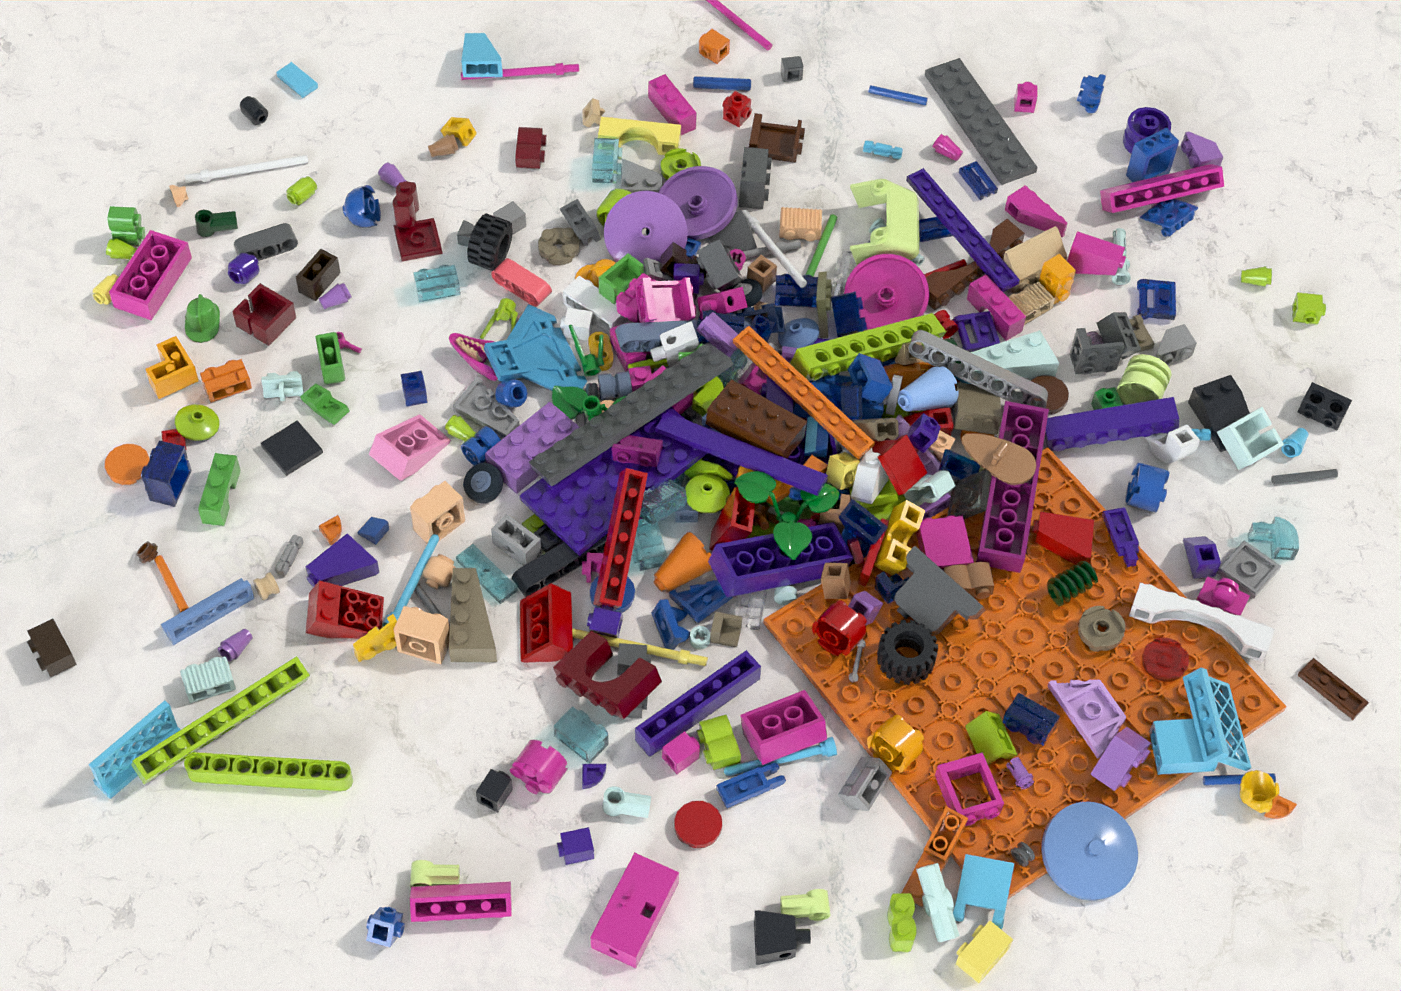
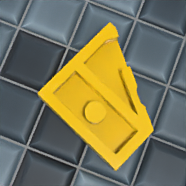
[353,614,397,662]

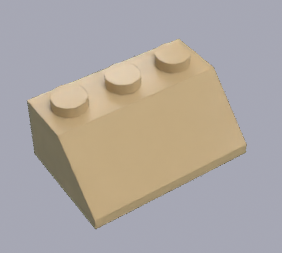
[1003,226,1067,294]

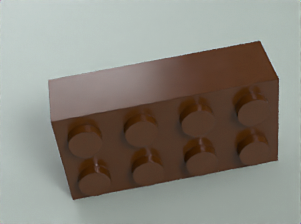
[705,379,807,459]

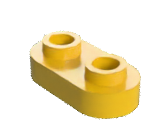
[588,332,613,371]

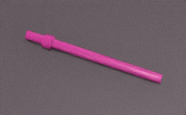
[706,0,773,50]
[461,63,579,80]

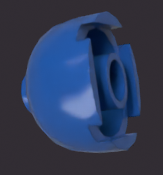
[343,185,381,228]

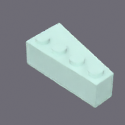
[961,330,1059,382]

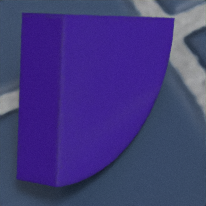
[582,764,606,789]

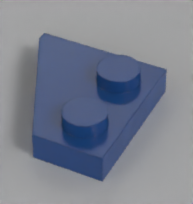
[669,580,733,623]

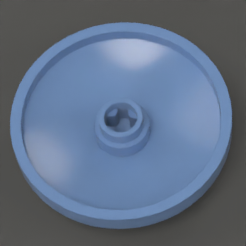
[1041,802,1138,901]

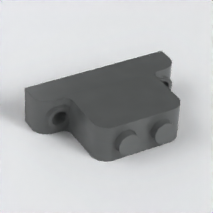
[895,546,986,635]

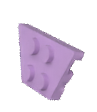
[1048,680,1126,759]

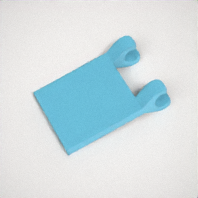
[953,854,1014,929]

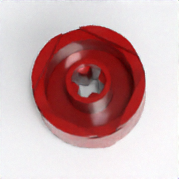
[812,600,867,656]

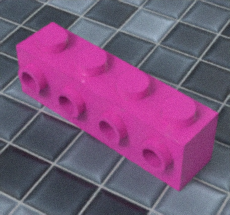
[410,881,512,922]

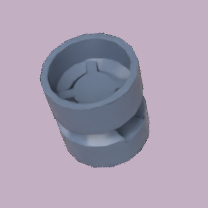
[598,371,632,402]

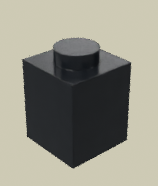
[476,769,513,813]

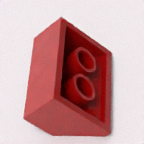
[520,583,573,663]

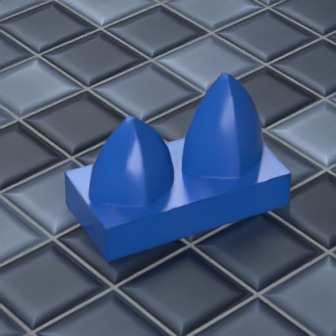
[651,599,690,650]

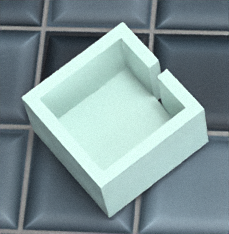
[1217,407,1284,470]

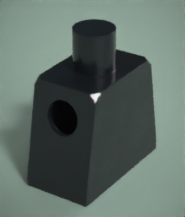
[754,910,811,965]

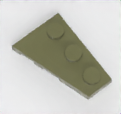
[816,272,832,338]

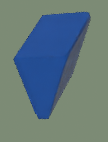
[357,517,389,545]

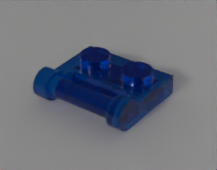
[1137,279,1176,320]

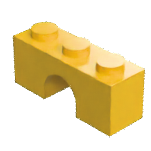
[874,500,925,576]

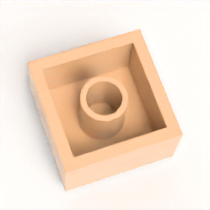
[410,481,465,543]
[394,606,450,664]

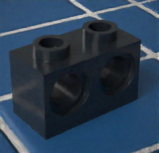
[1297,382,1352,430]

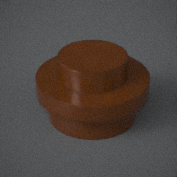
[136,541,158,563]

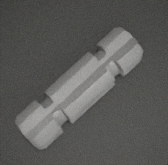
[275,535,304,576]

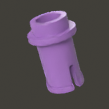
[1006,757,1034,789]

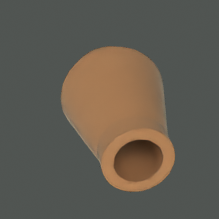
[428,134,459,157]

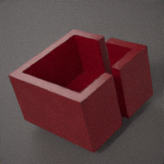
[232,283,296,346]

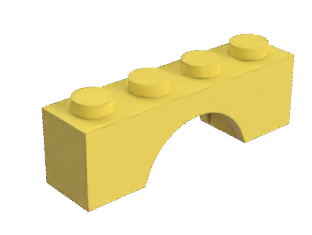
[598,117,681,155]

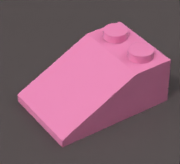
[369,414,451,481]

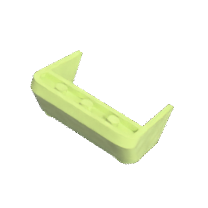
[850,179,919,265]

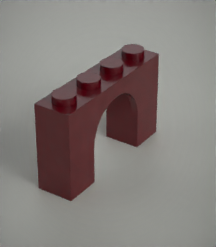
[553,631,662,720]

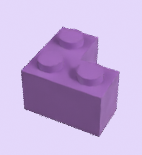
[1091,727,1151,791]

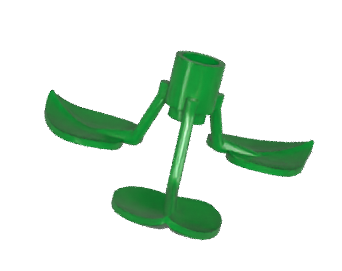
[552,385,626,421]
[735,471,839,560]

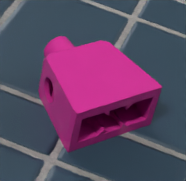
[697,287,747,318]

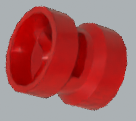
[934,310,958,340]

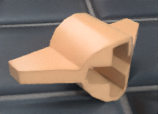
[169,185,189,207]

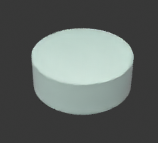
[774,585,797,605]

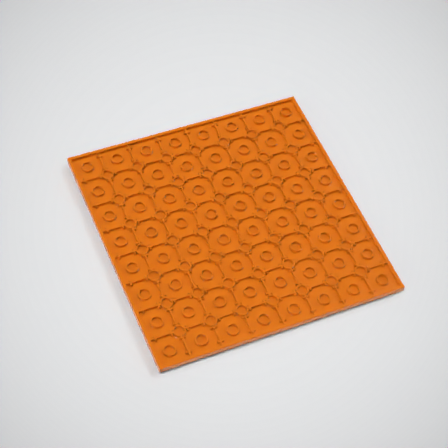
[763,447,1287,899]

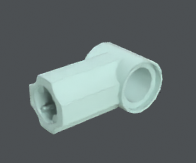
[602,786,651,818]

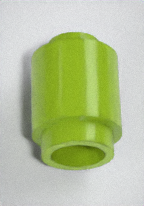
[287,176,317,205]

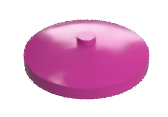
[844,254,929,331]

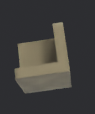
[710,612,742,647]

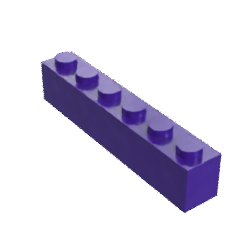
[1045,397,1179,452]
[635,650,761,757]

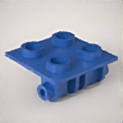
[1140,199,1198,237]

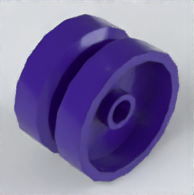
[1123,107,1171,158]

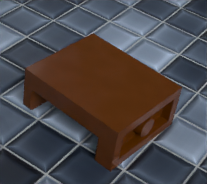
[749,113,805,163]

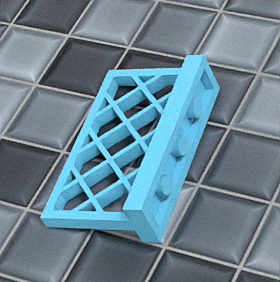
[1183,668,1252,771]
[89,700,181,799]

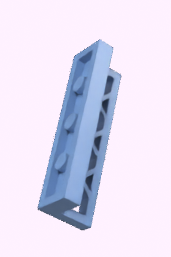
[161,578,254,645]

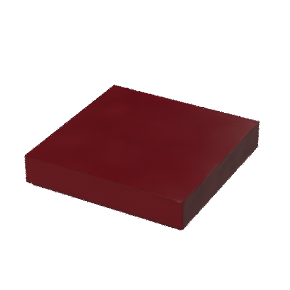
[393,218,443,261]

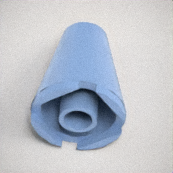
[898,366,959,411]

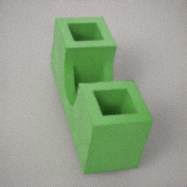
[198,453,241,526]

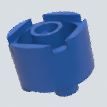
[1125,463,1170,512]

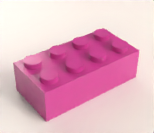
[109,230,192,320]

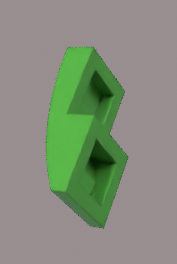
[300,383,350,425]

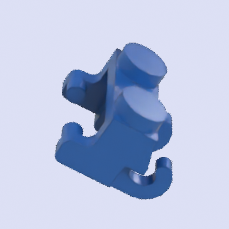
[1077,74,1106,113]

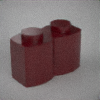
[515,127,547,169]
[392,181,419,227]

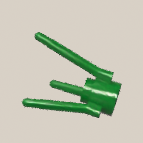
[569,324,604,376]

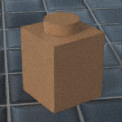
[747,255,777,293]
[821,563,851,599]

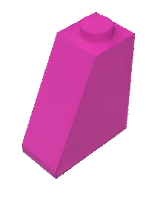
[1067,231,1126,275]

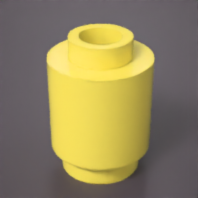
[93,274,119,305]

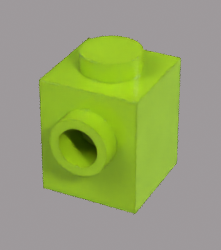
[1292,292,1326,324]

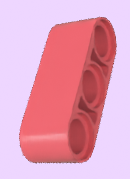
[491,258,552,307]

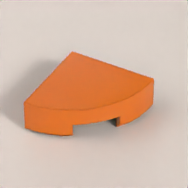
[319,515,342,545]
[1264,795,1297,819]

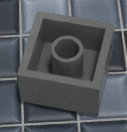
[696,239,744,291]

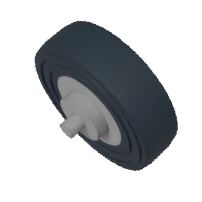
[727,279,763,308]

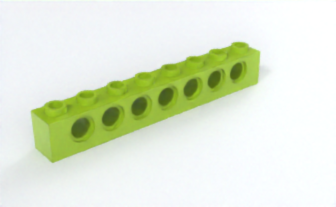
[790,313,946,381]
[131,656,310,785]

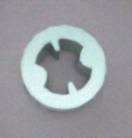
[690,626,711,650]

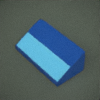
[804,416,829,458]

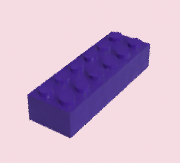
[708,522,854,597]

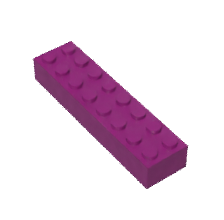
[976,401,1049,573]

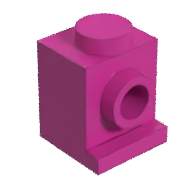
[1014,82,1038,113]

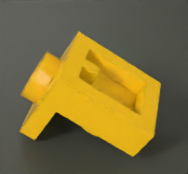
[440,117,477,146]

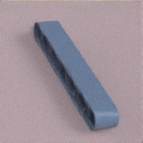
[615,317,758,353]

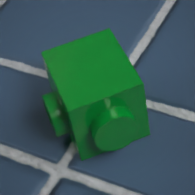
[1091,387,1123,410]

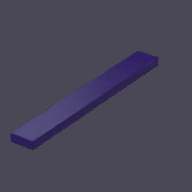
[906,168,1020,292]
[656,412,828,496]

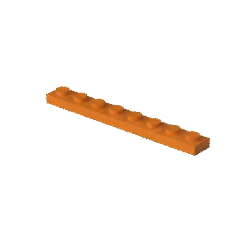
[733,326,875,460]

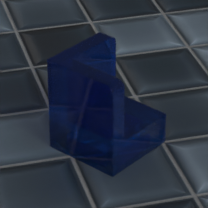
[875,572,910,604]

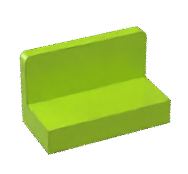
[965,711,1017,765]

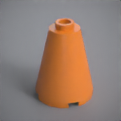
[653,532,712,592]

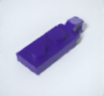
[1102,507,1139,567]

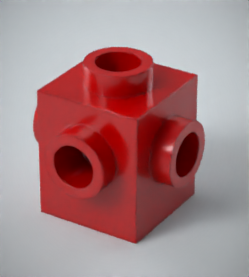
[722,91,752,128]

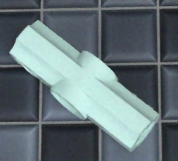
[916,863,960,942]

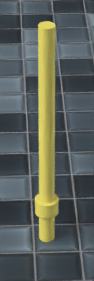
[572,628,708,666]

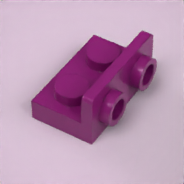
[612,435,663,467]

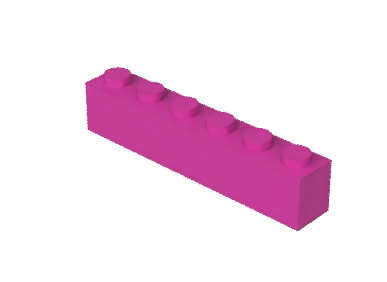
[1100,164,1225,213]

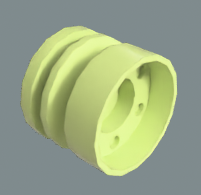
[1117,354,1172,405]

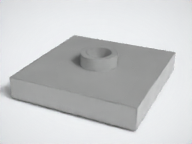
[1217,540,1281,599]

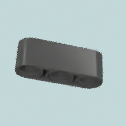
[234,223,298,261]

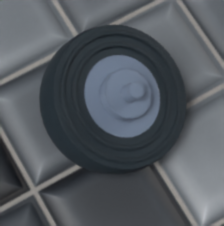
[463,463,503,503]

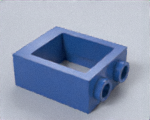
[1126,128,1179,182]

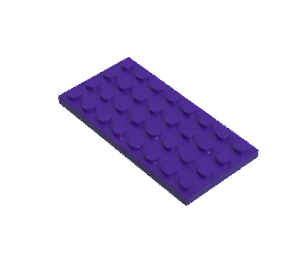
[519,407,707,556]

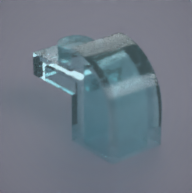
[1248,517,1299,560]

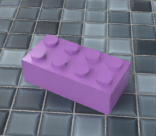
[485,402,580,494]

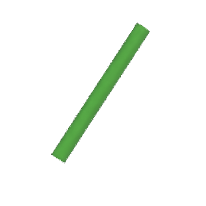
[805,214,838,281]

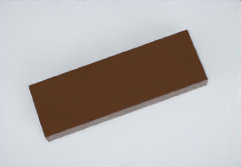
[1297,658,1369,720]

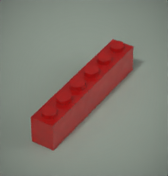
[593,468,648,610]

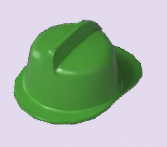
[185,294,220,343]

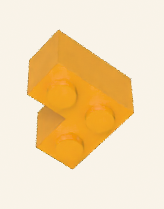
[145,336,199,399]

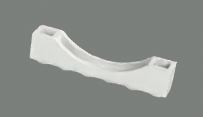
[1129,583,1275,662]

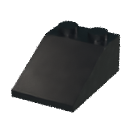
[1188,375,1250,452]

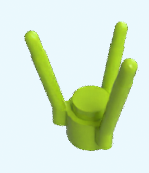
[480,298,518,339]

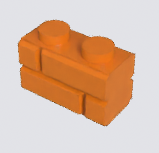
[200,359,252,403]

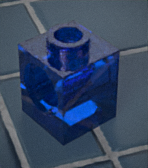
[400,370,428,407]

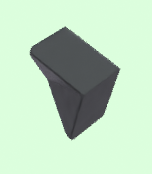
[780,56,804,82]
[457,220,474,246]

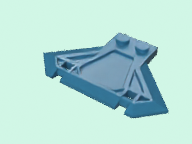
[484,304,587,391]

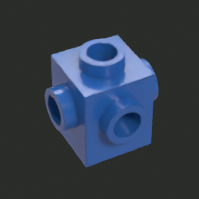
[366,907,405,947]

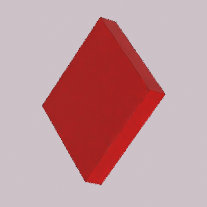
[878,434,928,495]

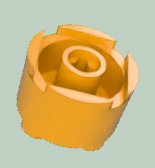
[867,715,924,773]

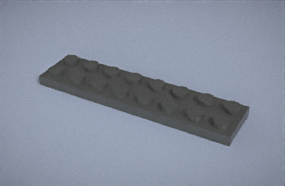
[925,58,1038,185]

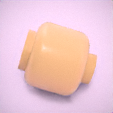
[422,554,456,589]

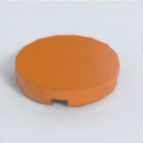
[105,444,151,485]

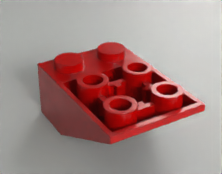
[305,580,384,639]

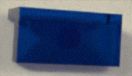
[919,217,953,242]

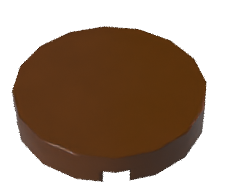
[1031,375,1069,414]

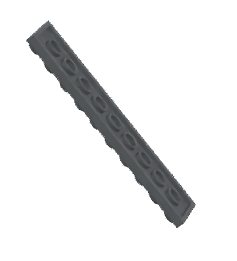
[529,342,733,486]

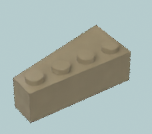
[449,568,497,662]

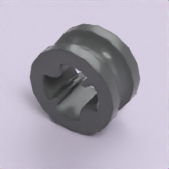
[1011,842,1035,867]

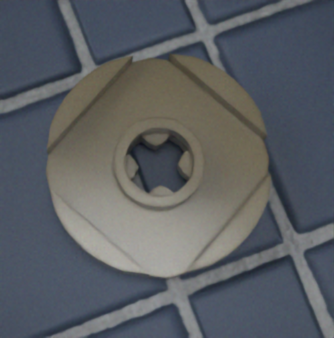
[538,228,580,265]
[1078,606,1125,652]

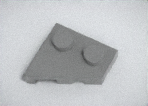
[883,374,903,415]

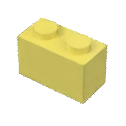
[956,920,1013,983]

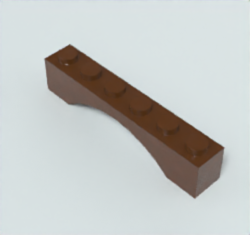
[926,219,1025,310]

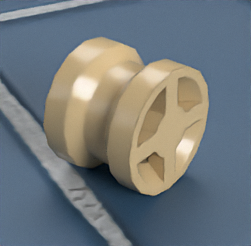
[253,572,280,601]

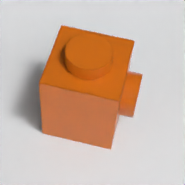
[699,29,730,64]

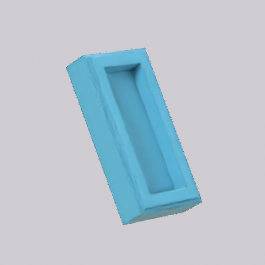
[276,62,318,98]

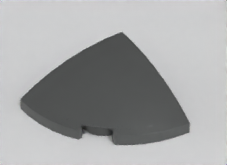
[707,210,757,251]

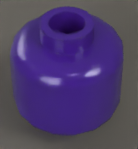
[228,253,260,284]

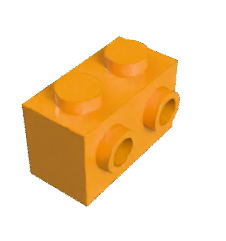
[1039,254,1076,304]

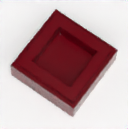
[847,537,864,564]

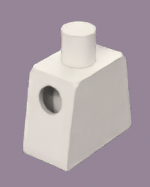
[650,321,699,367]

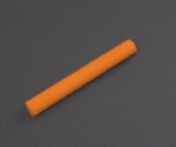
[154,555,189,612]

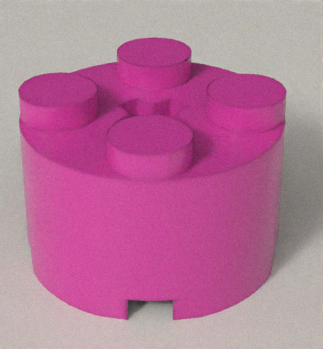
[510,740,568,794]

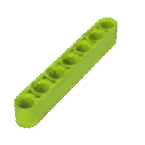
[184,752,353,791]

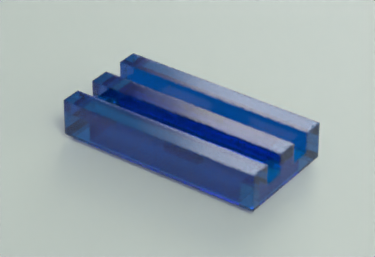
[959,161,998,200]

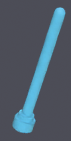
[382,534,439,626]
[724,737,837,776]

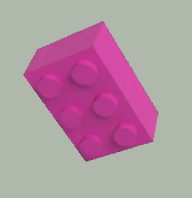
[740,690,827,765]

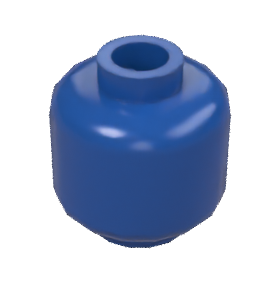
[495,379,528,408]

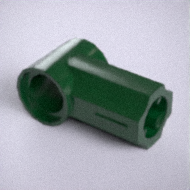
[195,209,238,237]

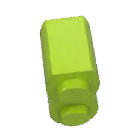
[696,714,741,770]
[887,893,916,952]

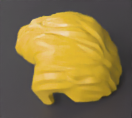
[1240,770,1280,813]

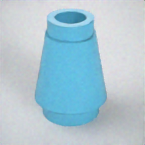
[1281,428,1309,458]

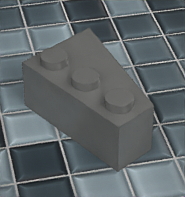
[739,147,772,209]

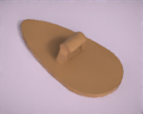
[962,434,1036,485]

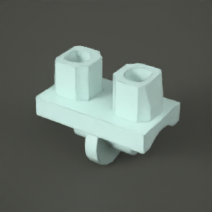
[261,371,304,401]

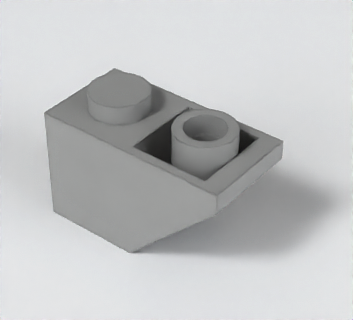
[1156,324,1197,365]

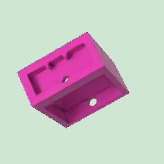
[935,753,1004,826]

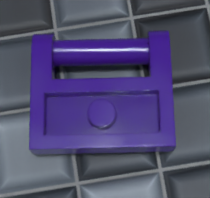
[952,311,1000,353]

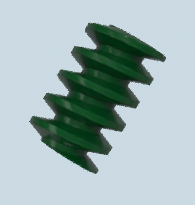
[1047,561,1098,606]

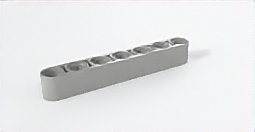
[909,330,1048,408]

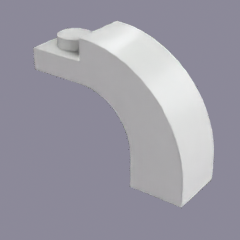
[1145,425,1200,463]

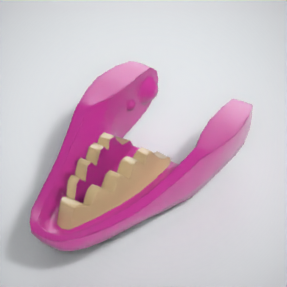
[449,333,498,381]

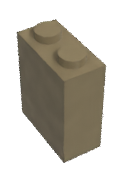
[953,382,1002,435]

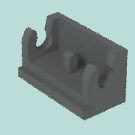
[560,199,601,246]
[1096,312,1141,360]

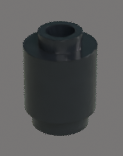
[240,96,268,125]

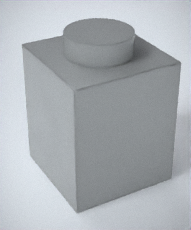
[493,201,526,234]

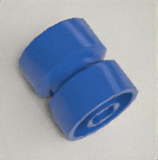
[461,426,501,466]

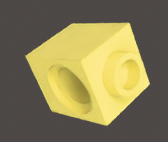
[826,452,860,490]

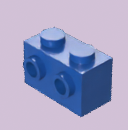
[847,353,893,403]

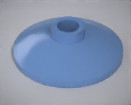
[778,318,819,348]

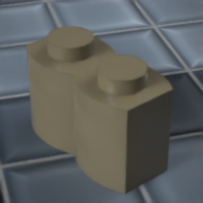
[853,418,899,441]

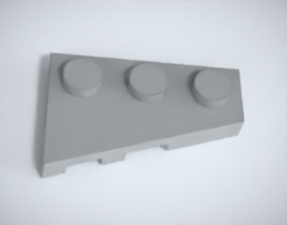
[453,376,520,438]

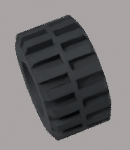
[467,213,513,271]
[877,620,938,685]

